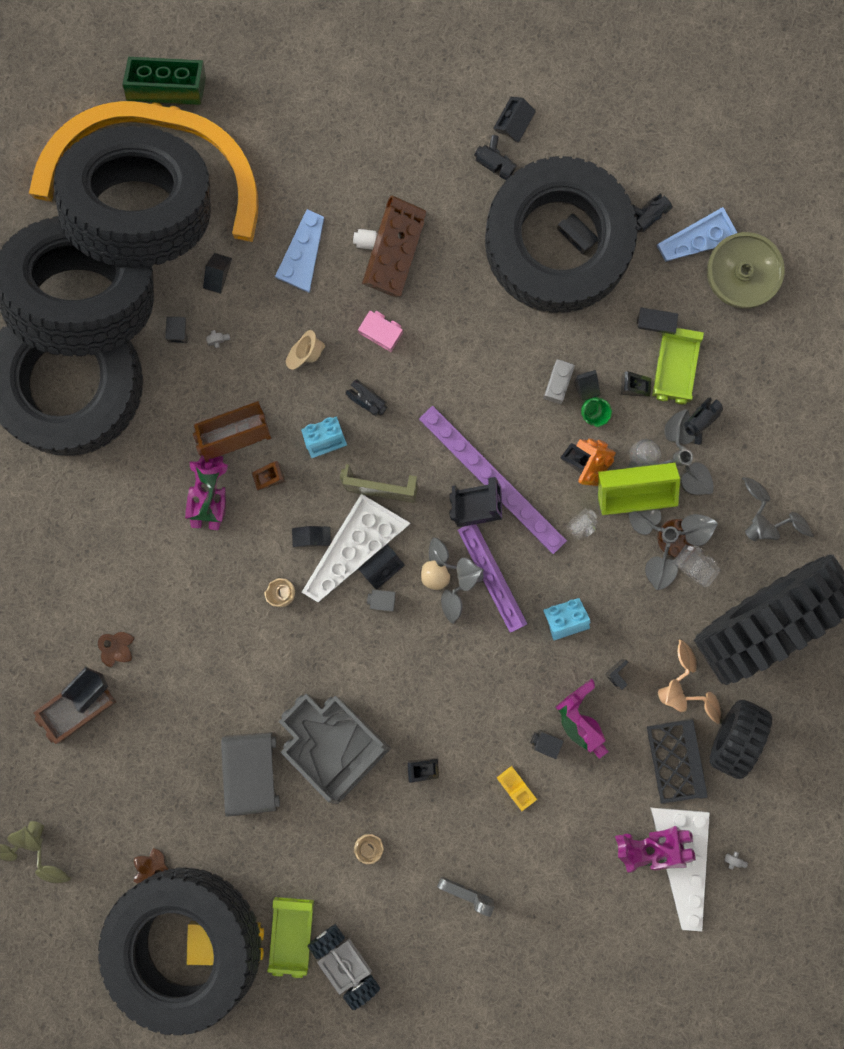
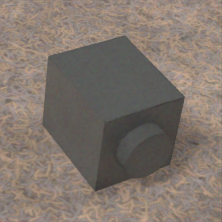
[367,590,396,612]

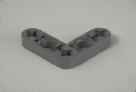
[437,877,495,917]

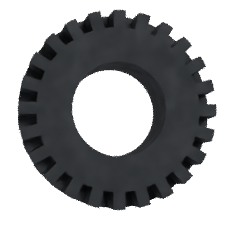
[693,554,844,685]

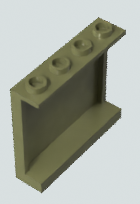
[340,464,418,503]

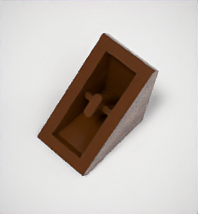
[252,461,286,491]

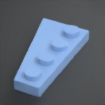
[656,207,737,262]
[275,209,324,293]

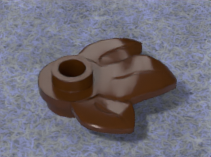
[98,632,134,667]
[134,848,169,884]

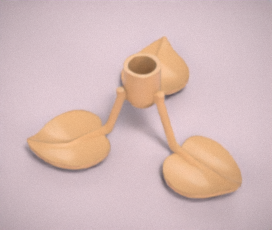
[658,640,721,724]

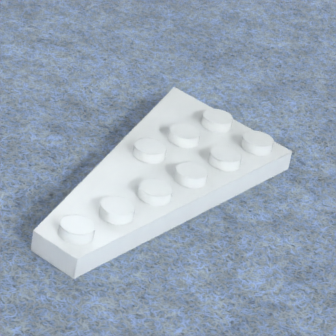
[302,494,411,602]
[650,807,709,931]

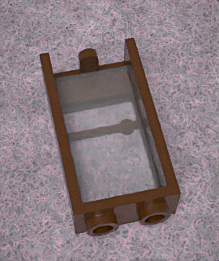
[193,401,271,462]
[34,689,116,744]

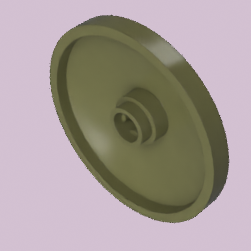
[707,232,785,309]

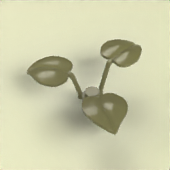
[0,821,71,883]

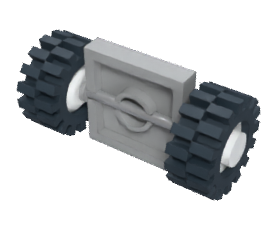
[307,924,381,1011]

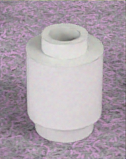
[353,229,378,250]

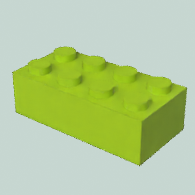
[598,463,680,515]

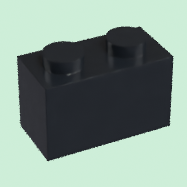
[530,730,564,759]

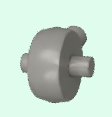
[206,330,230,348]
[724,852,748,870]

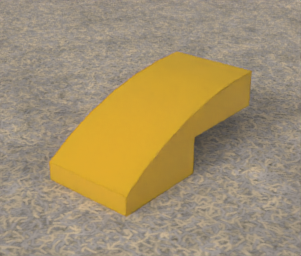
[496,766,537,811]

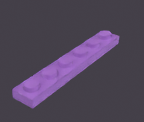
[458,524,527,633]

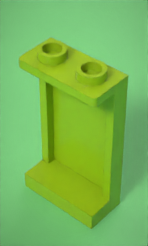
[652,328,704,405]
[267,897,314,978]

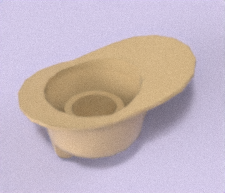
[286,330,325,370]

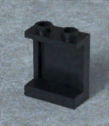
[449,477,502,527]

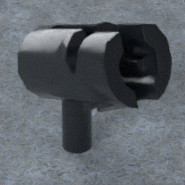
[474,135,517,180]
[632,193,673,233]
[345,379,388,417]
[684,397,723,445]

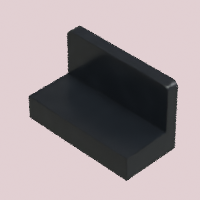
[493,97,536,142]
[557,214,598,255]
[636,307,678,335]
[358,544,405,590]
[605,659,629,690]
[61,667,109,713]

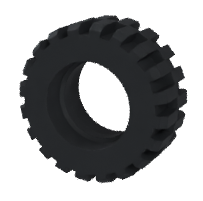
[709,699,773,779]

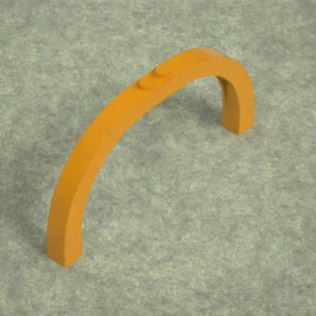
[29,101,259,242]

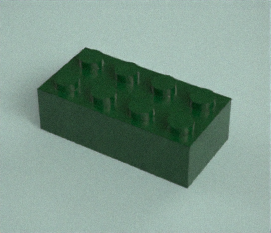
[122,56,206,105]

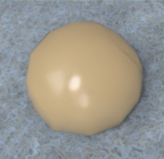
[421,561,450,590]
[264,578,295,608]
[354,834,384,864]

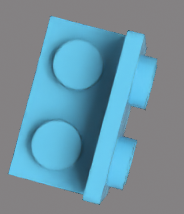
[301,417,347,458]
[543,598,591,640]

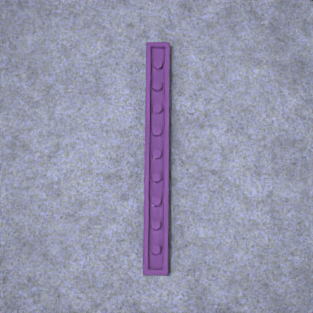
[419,406,567,554]

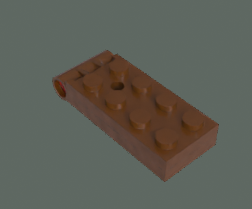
[362,195,426,297]

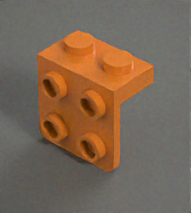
[577,438,616,486]

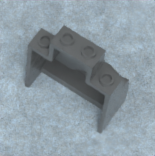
[279,694,392,804]

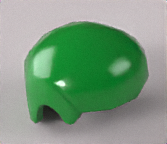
[581,397,612,427]

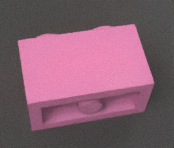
[358,311,403,352]

